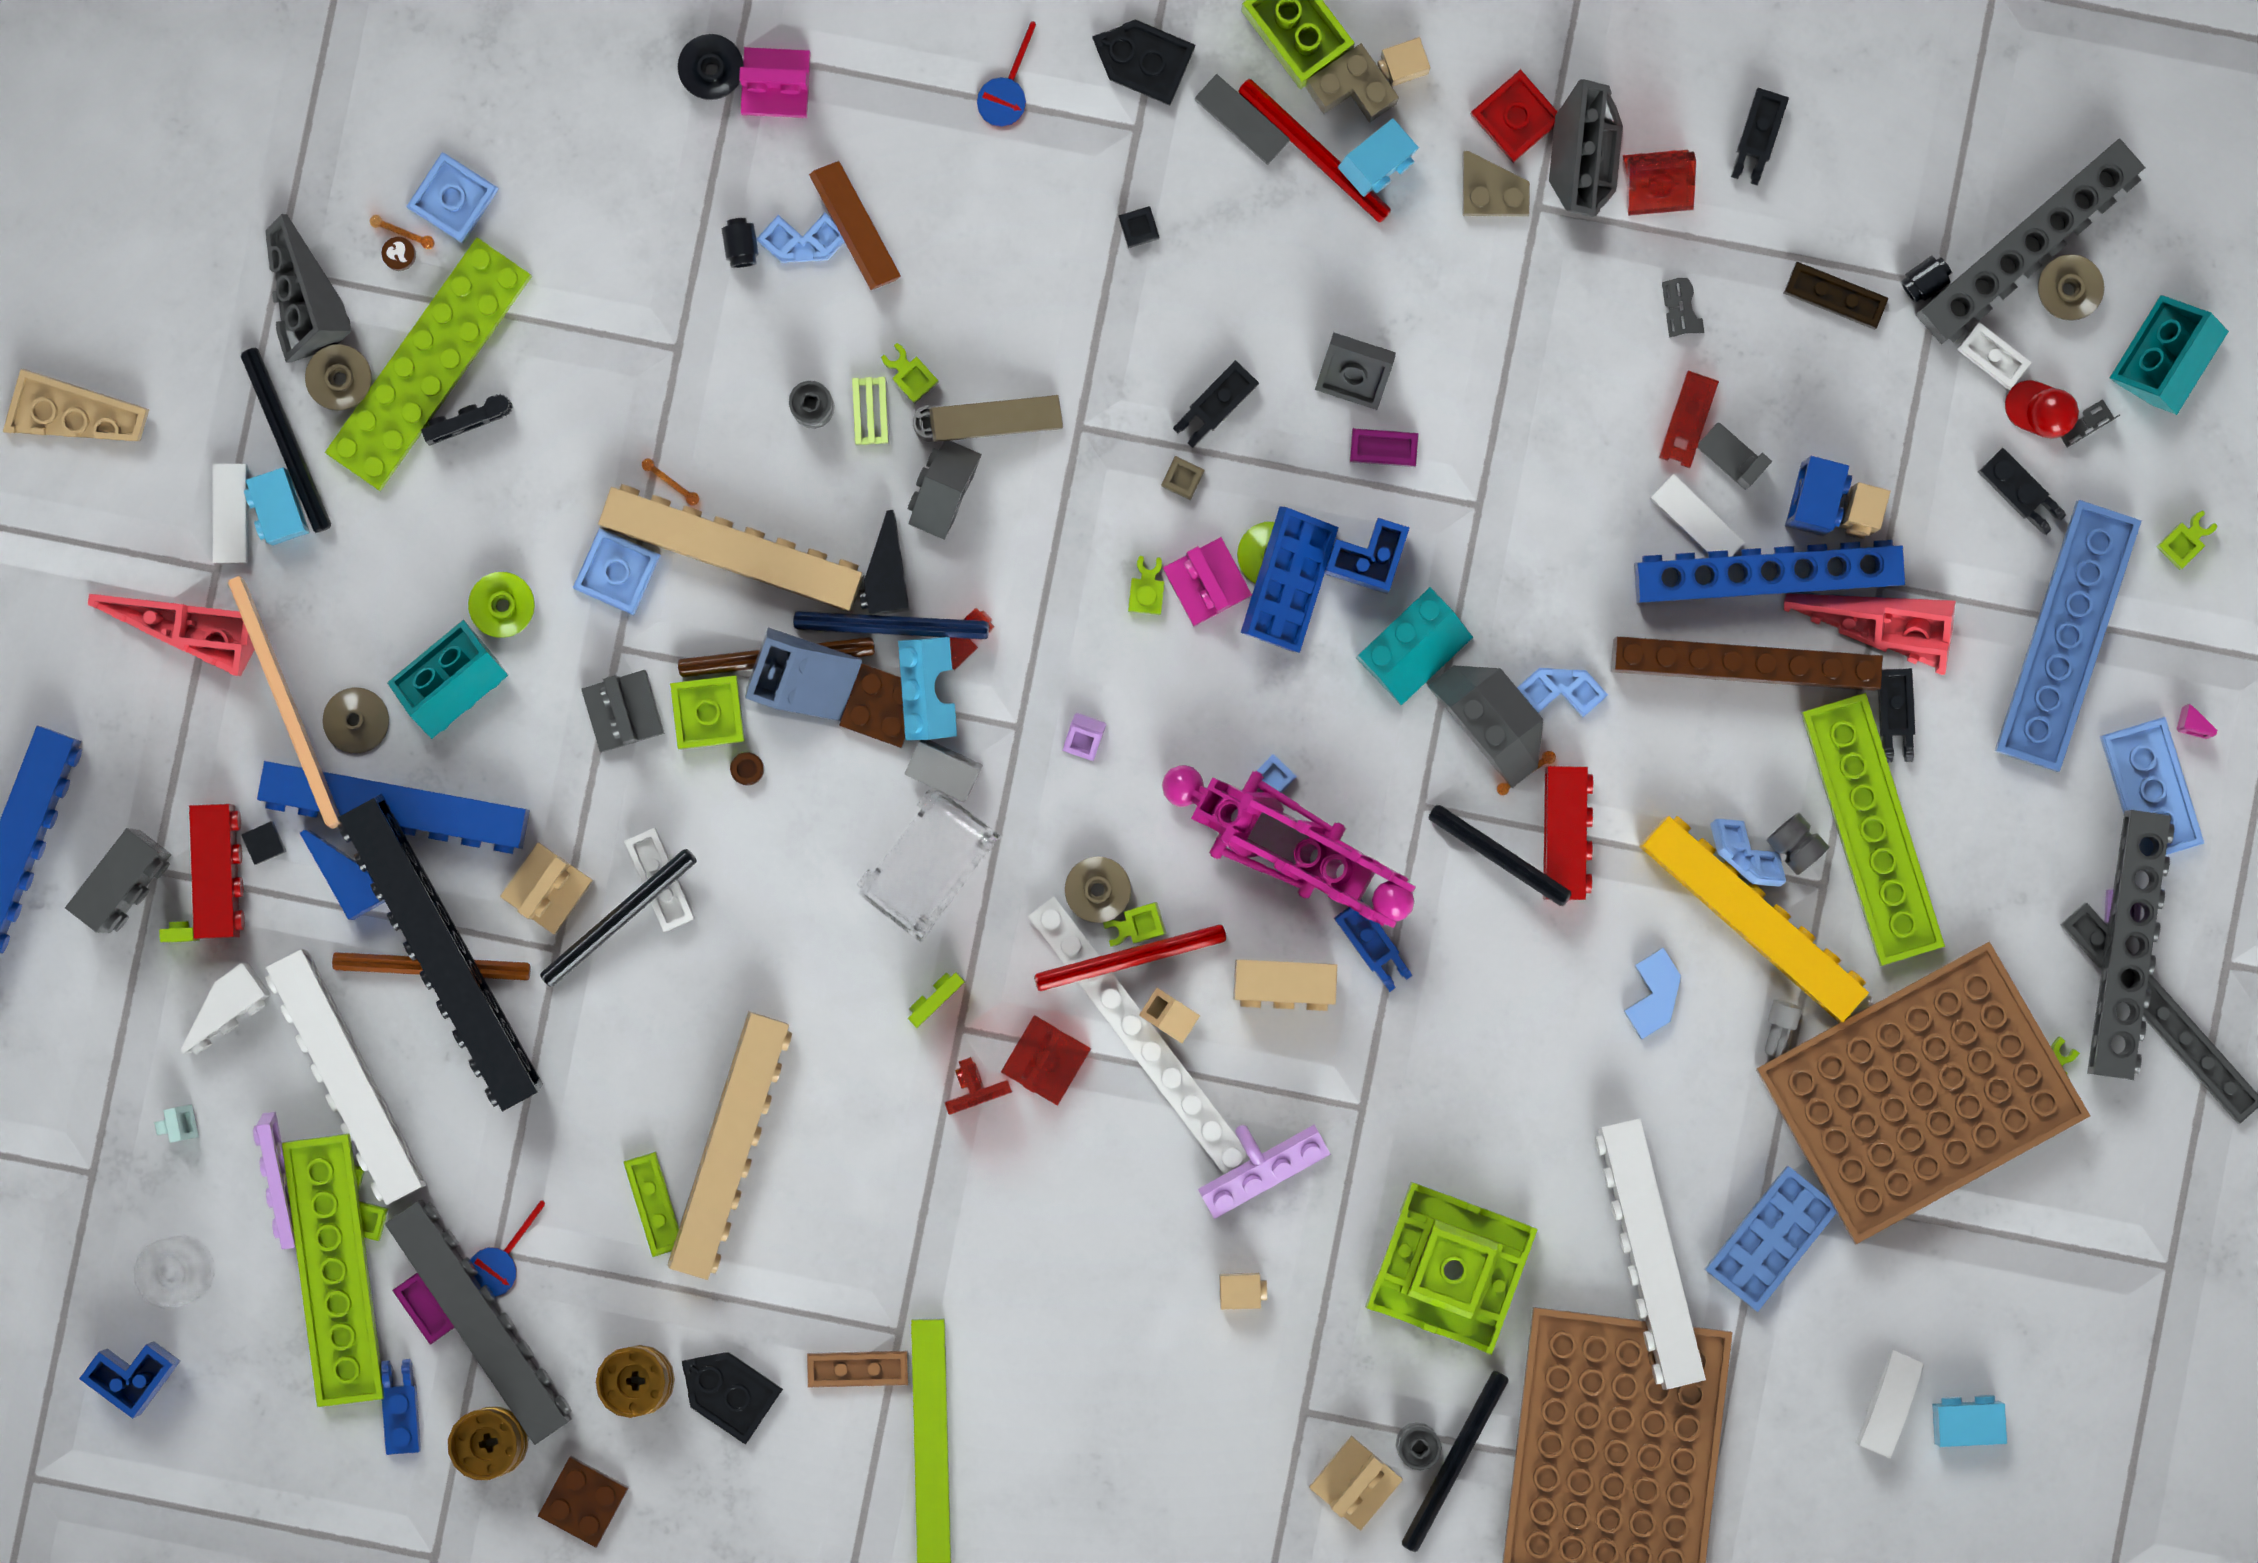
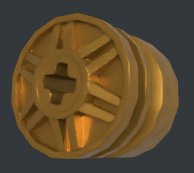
[595,1345,675,1418]
[448,1407,528,1480]

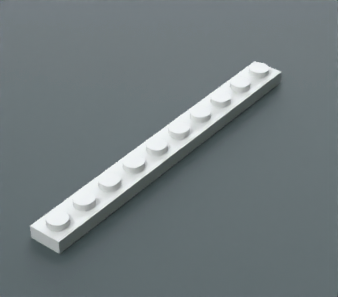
[1028,896,1250,1174]

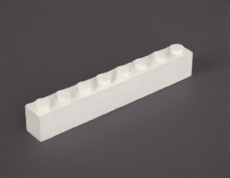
[265,949,427,1205]
[1595,1118,1706,1390]

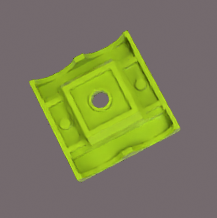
[1365,1182,1538,1355]

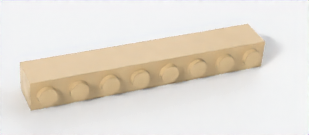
[598,484,864,613]
[667,1011,792,1280]

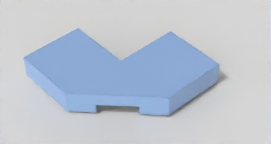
[756,212,845,263]
[1517,668,1608,718]
[1710,819,1786,887]
[1624,948,1681,1039]

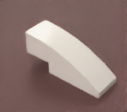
[1855,1350,1924,1458]

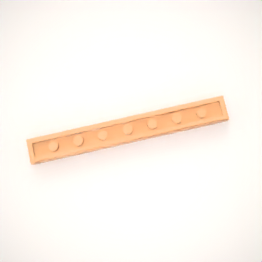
[228,576,341,829]

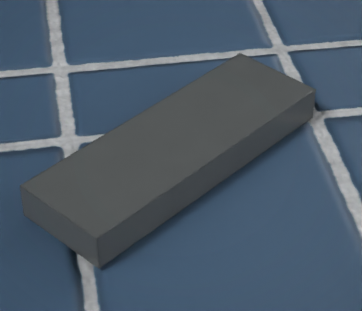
[1194,74,1290,165]

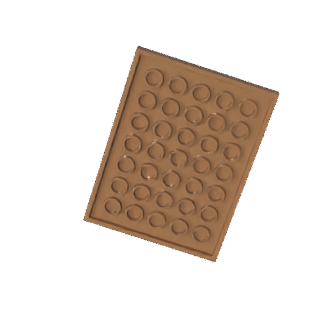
[1756,941,2091,1245]
[1502,1307,1733,1563]

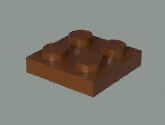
[839,664,906,748]
[538,1456,629,1548]

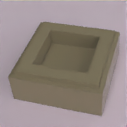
[1161,456,1205,501]

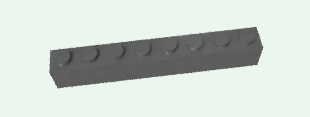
[385,1199,572,1445]

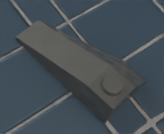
[265,214,352,363]

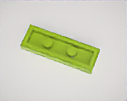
[623,1152,679,1257]

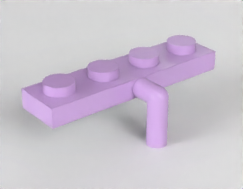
[253,1112,295,1249]
[1198,1125,1331,1219]

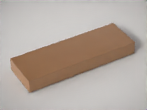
[807,1351,908,1387]

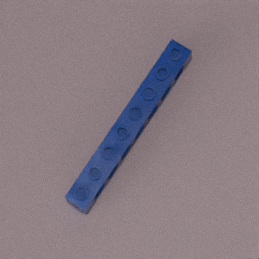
[1634,540,1905,603]

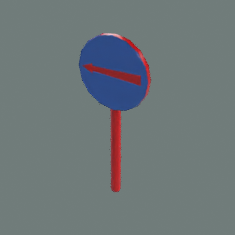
[977,21,1036,127]
[471,1201,545,1297]

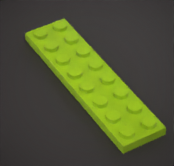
[324,237,532,492]
[1801,693,1945,966]
[282,1133,384,1407]

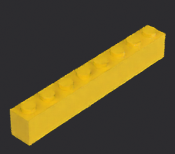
[1639,816,1869,1022]

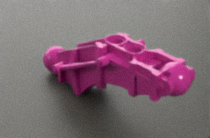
[1162,765,1416,928]

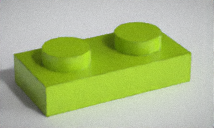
[907,972,966,1028]

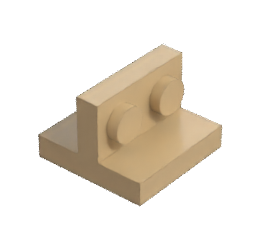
[500,842,593,935]
[1309,1435,1403,1531]

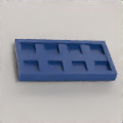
[1240,506,1339,653]

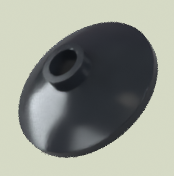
[677,34,744,100]

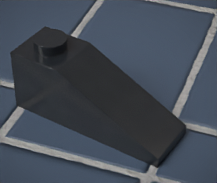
[859,510,910,615]

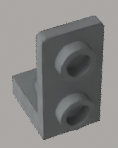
[1697,423,1772,490]

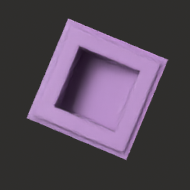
[1062,713,1106,761]

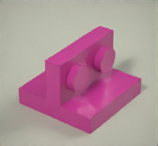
[739,47,811,118]
[1163,537,1252,627]

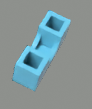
[898,637,957,740]

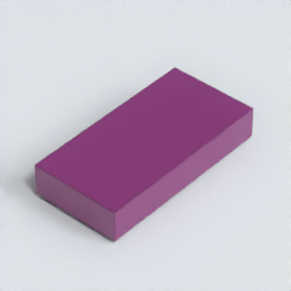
[1350,428,1418,467]
[392,1273,455,1345]

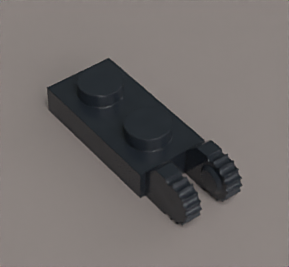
[1731,88,1789,186]
[1173,360,1259,448]
[421,394,513,446]
[1978,448,2066,535]
[1878,668,1915,763]

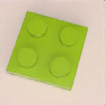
[670,675,745,750]

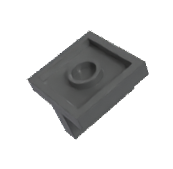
[1315,332,1396,410]
[581,670,665,753]

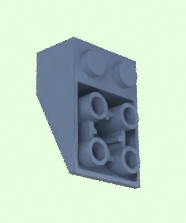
[745,627,862,721]

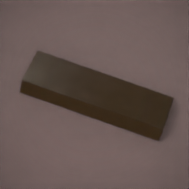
[1783,262,1889,330]

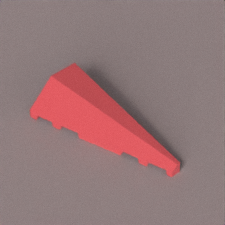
[1784,593,1956,675]
[88,594,255,676]

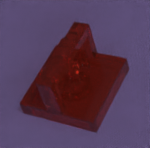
[1622,150,1696,216]
[1001,1015,1092,1106]
[944,1056,1014,1115]

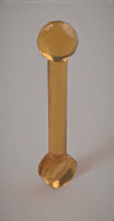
[369,215,435,250]
[641,458,699,506]
[1497,751,1556,796]

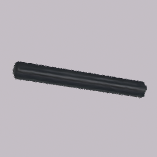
[1428,805,1572,906]

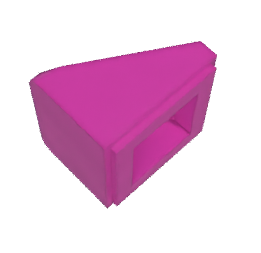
[2177,704,2218,739]

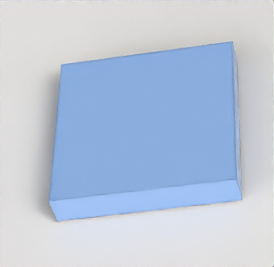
[406,152,499,244]
[573,528,661,615]

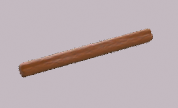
[332,952,531,981]

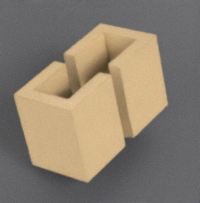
[1839,482,1891,539]

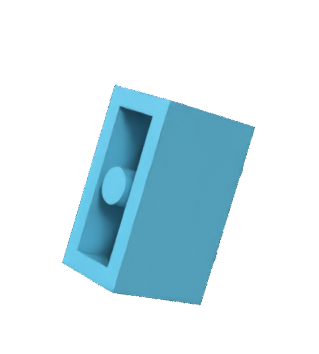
[1337,118,1419,197]
[244,467,310,546]
[1932,1395,2007,1447]

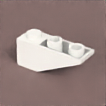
[181,963,271,1055]

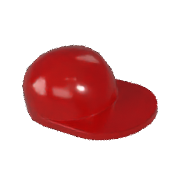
[2005,380,2079,439]

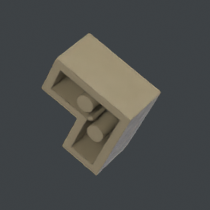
[1305,43,1399,123]

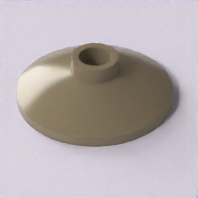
[2038,254,2104,321]
[305,344,372,411]
[322,687,389,754]
[1065,856,1131,923]

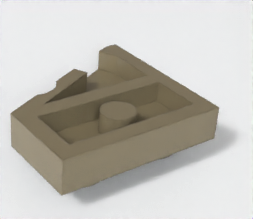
[1463,151,1530,216]

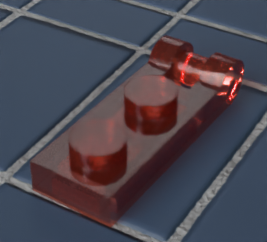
[1658,371,1719,468]

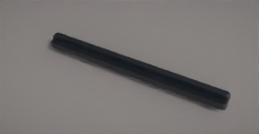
[241,348,331,533]
[540,849,697,987]
[1402,1371,1509,1552]

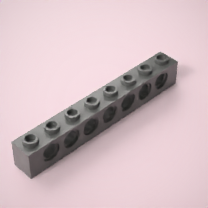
[1916,138,2146,344]
[2087,810,2174,1080]

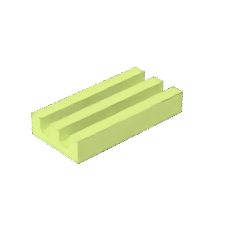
[852,377,889,445]

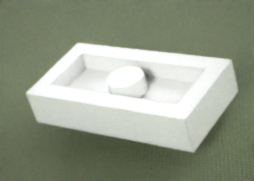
[1957,322,2032,390]

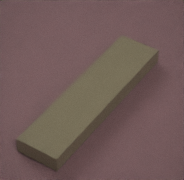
[929,395,1063,442]

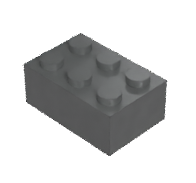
[65,828,172,933]

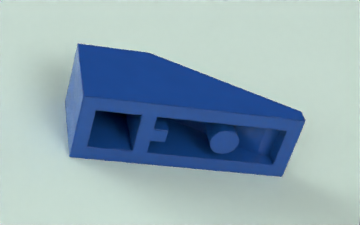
[300,830,385,920]

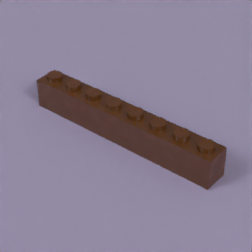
[1611,636,1883,691]

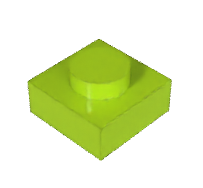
[159,921,200,943]

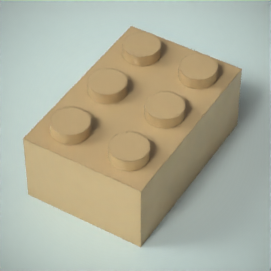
[1233,960,1337,1011]

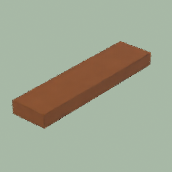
[809,161,901,290]

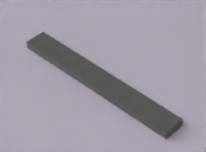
[2060,903,2258,1124]

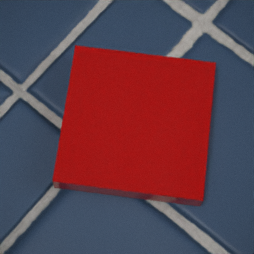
[1470,69,1558,163]

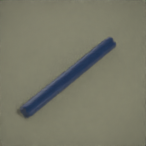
[793,611,989,639]

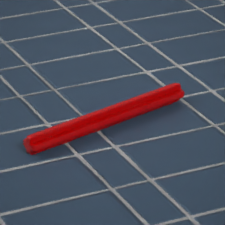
[1238,79,1391,222]
[1034,924,1226,991]

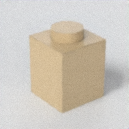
[1377,37,1431,87]
[1139,988,1200,1043]
[1219,1273,1267,1310]

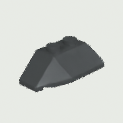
[1549,79,1623,217]
[1428,665,1543,788]

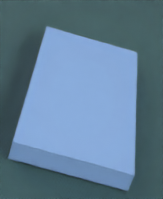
[2100,717,2204,856]

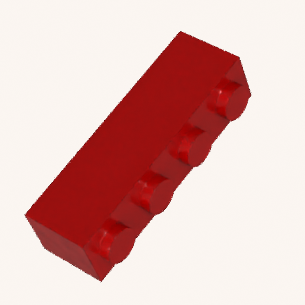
[1543,766,1594,900]
[189,804,245,939]

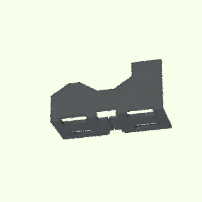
[1662,278,1704,338]
[2061,399,2120,448]

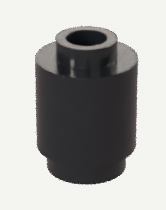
[721,218,759,268]
[1900,256,1952,303]

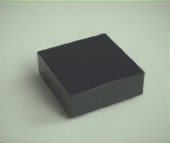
[1118,206,1160,248]
[241,821,287,865]

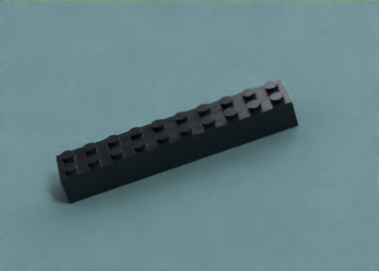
[337,794,543,1112]

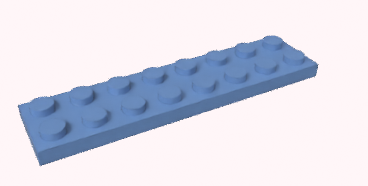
[1995,500,2142,772]

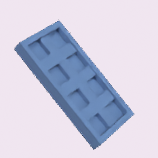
[1704,1166,1837,1312]

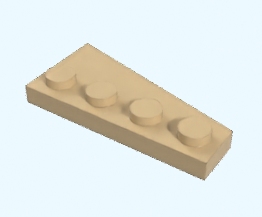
[3,369,149,441]

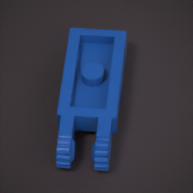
[1334,899,1413,992]
[381,1359,421,1455]

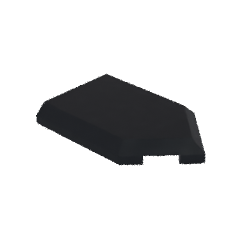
[1092,19,1196,106]
[682,1352,783,1445]

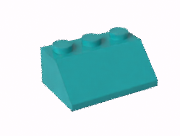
[2109,295,2229,415]
[1356,587,1473,706]
[387,619,508,739]

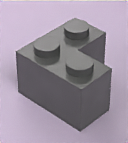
[907,441,982,540]

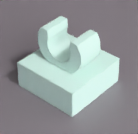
[154,1105,199,1143]

